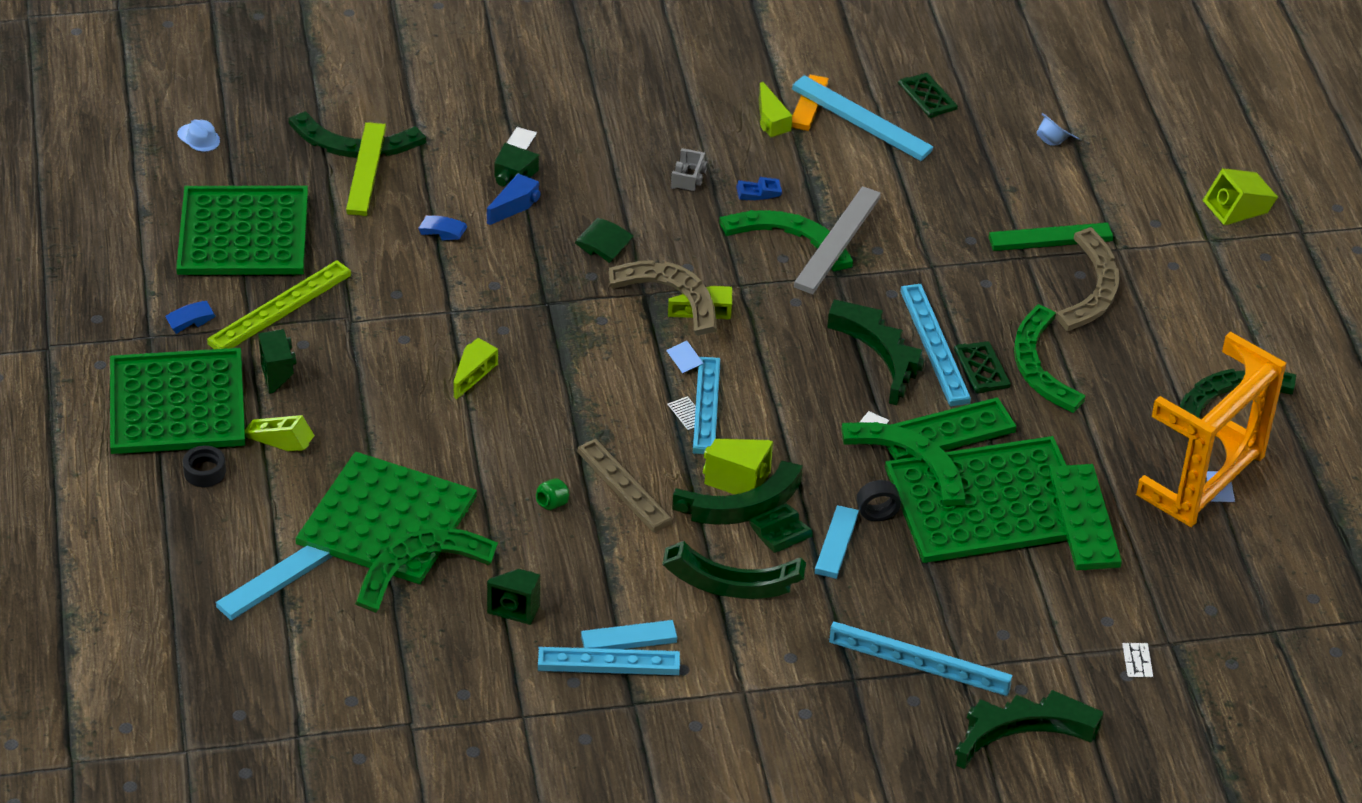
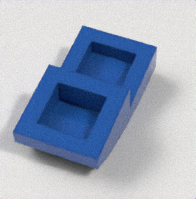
[736,177,782,200]
[418,216,467,240]
[165,301,216,334]

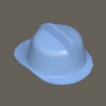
[1037,113,1081,146]
[177,120,220,152]

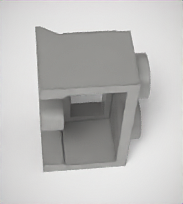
[671,148,708,191]

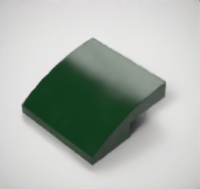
[575,218,633,264]
[749,503,813,553]

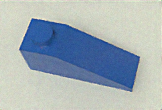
[487,174,540,225]

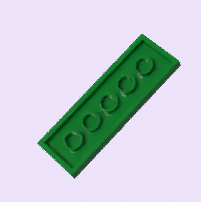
[886,397,1016,460]
[1049,464,1122,571]

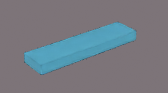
[815,505,859,579]
[581,620,677,649]

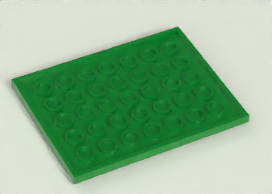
[885,436,1067,563]

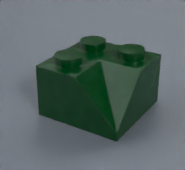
[258,329,297,394]
[487,569,540,625]

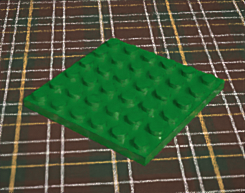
[176,186,308,275]
[110,348,245,454]
[296,451,477,584]

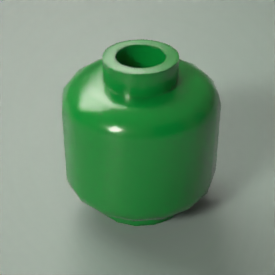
[536,478,569,510]

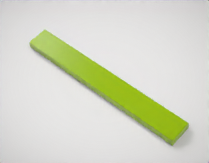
[207,260,351,349]

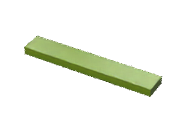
[346,122,386,216]

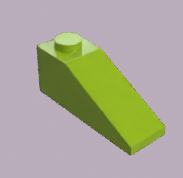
[759,82,792,137]
[668,286,732,319]
[453,338,498,399]
[245,415,315,451]

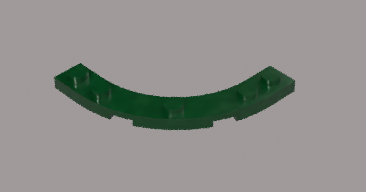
[288,111,426,158]
[1174,369,1297,431]

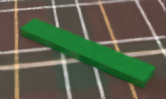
[988,222,1113,251]

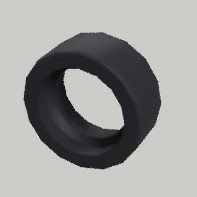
[182,445,226,487]
[856,480,901,522]

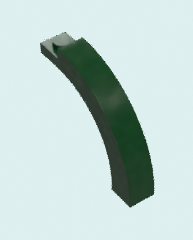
[672,460,803,525]
[662,541,806,599]

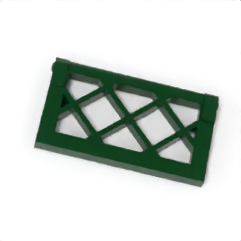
[898,72,958,118]
[954,341,1011,394]

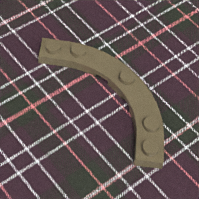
[1055,227,1119,331]
[609,260,717,336]

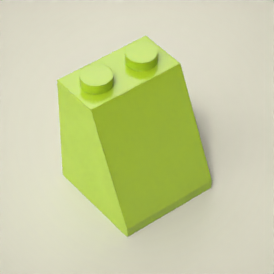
[1203,168,1278,225]
[703,439,773,495]

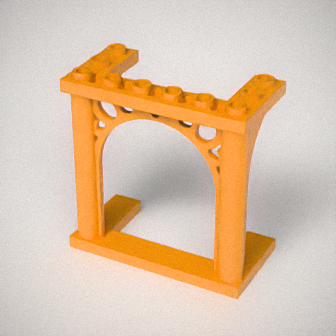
[1136,331,1287,527]

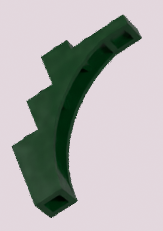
[827,299,925,405]
[955,690,1104,770]

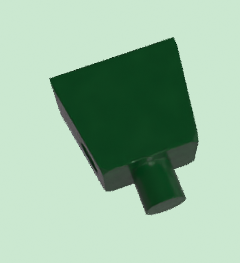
[494,143,539,187]

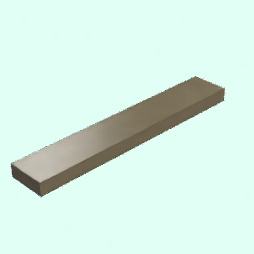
[578,439,672,533]

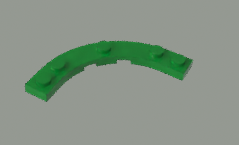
[719,210,853,271]
[1014,304,1086,413]
[841,422,965,506]
[355,528,498,613]

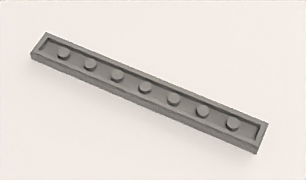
[794,186,881,294]

